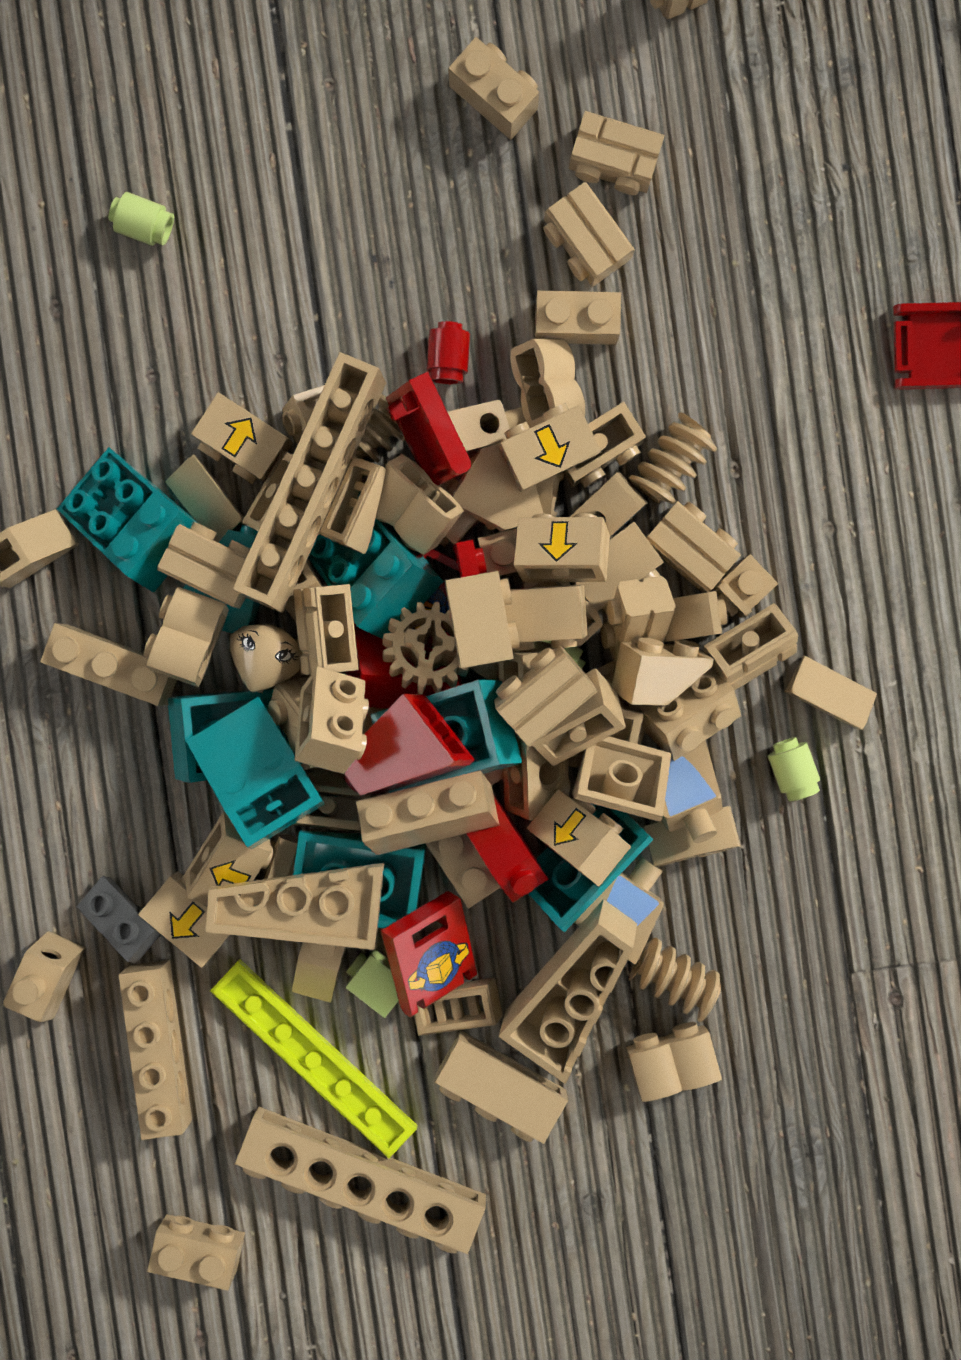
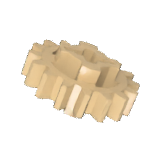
[382,602,470,694]

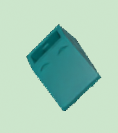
[57,447,199,593]
[308,493,443,639]
[186,696,325,849]

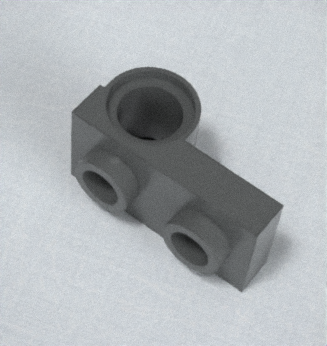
[76,876,161,963]

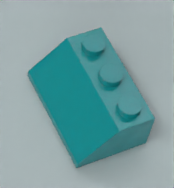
[528,803,654,932]

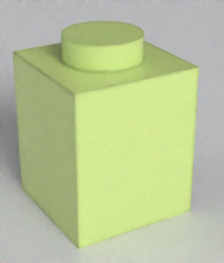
[345,949,399,1018]

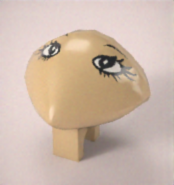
[230,624,302,694]

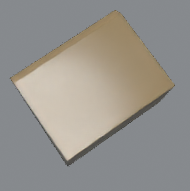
[572,737,671,822]

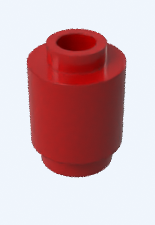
[427,321,470,385]

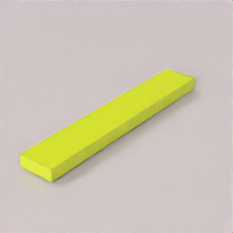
[210,959,418,1159]

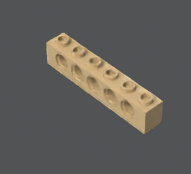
[232,352,386,613]
[235,1107,486,1254]

